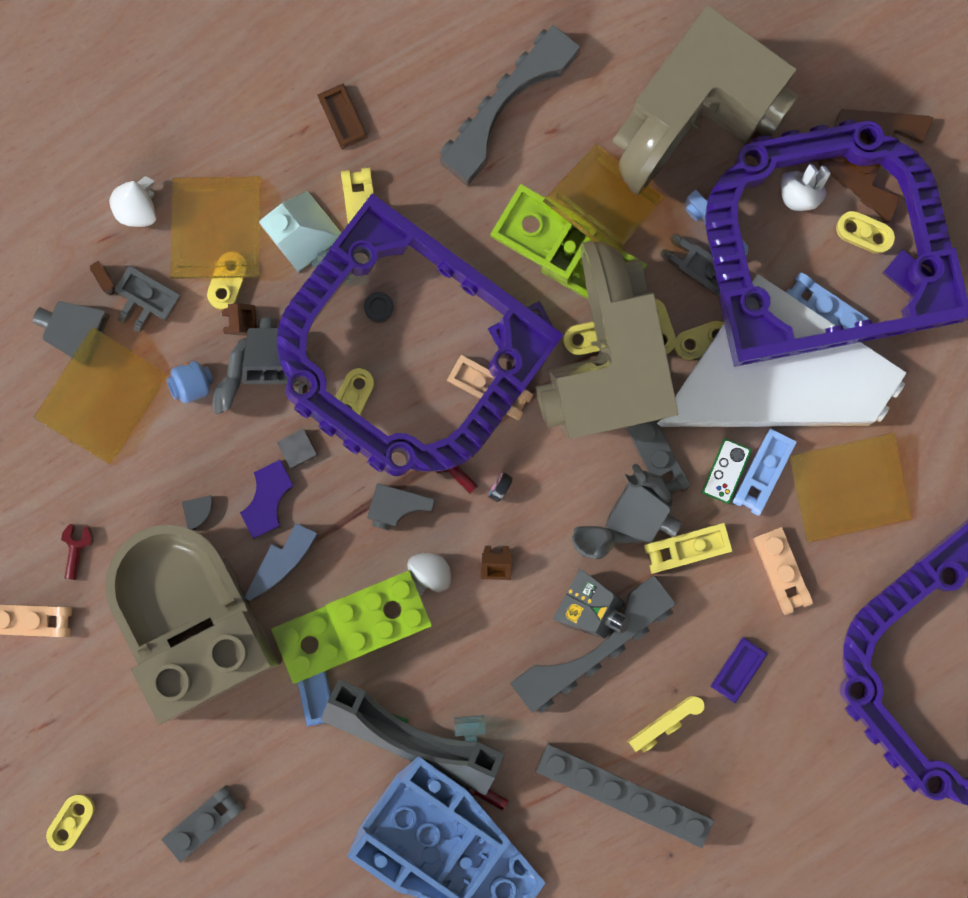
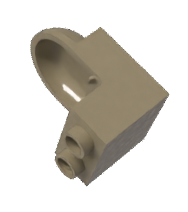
[612,5,799,196]
[536,240,679,439]
[106,525,280,725]

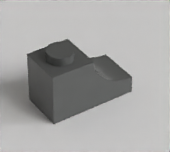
[367,483,435,531]

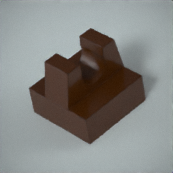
[222,303,257,336]
[481,545,512,580]

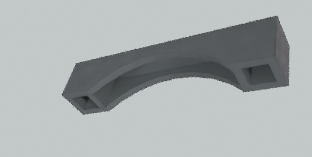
[440,25,580,186]
[510,575,676,713]
[321,679,505,795]
[535,742,714,848]

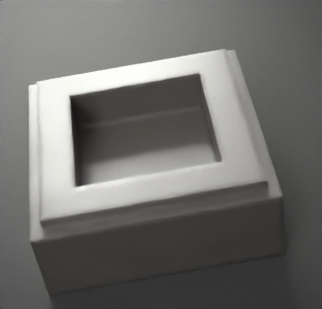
[277,429,318,469]

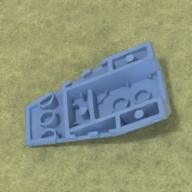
[347,756,545,898]

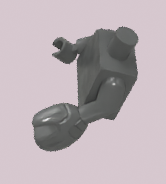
[212,317,310,414]
[572,464,682,559]

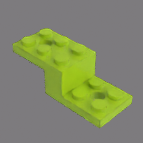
[490,184,647,300]
[271,570,432,684]

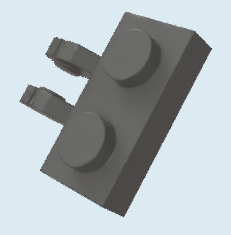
[114,266,181,333]

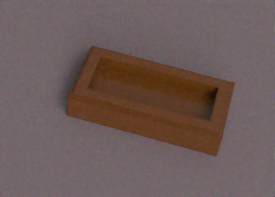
[317,83,368,150]

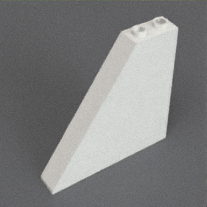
[657,274,906,427]

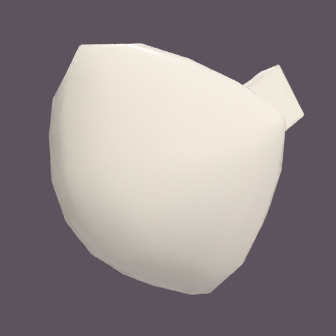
[781,164,831,211]
[109,176,157,227]
[407,553,452,597]

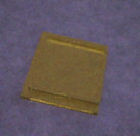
[543,144,665,250]
[170,176,261,279]
[34,327,167,464]
[789,432,911,542]

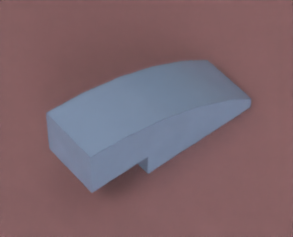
[244,523,319,601]

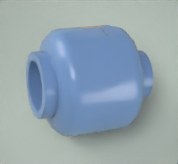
[167,361,213,403]

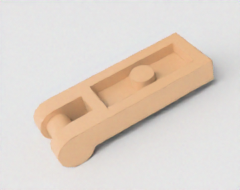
[447,355,533,421]
[753,527,813,615]
[0,605,72,637]

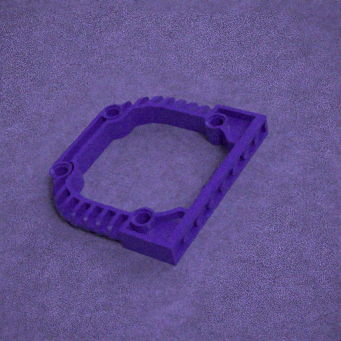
[705,119,968,367]
[277,194,564,476]
[840,519,968,805]

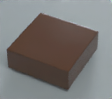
[90,260,116,295]

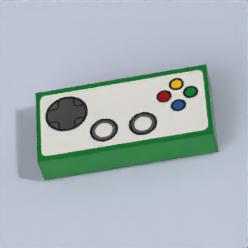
[701,438,751,504]

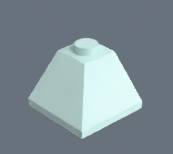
[259,191,341,273]

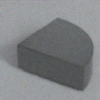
[182,495,213,530]

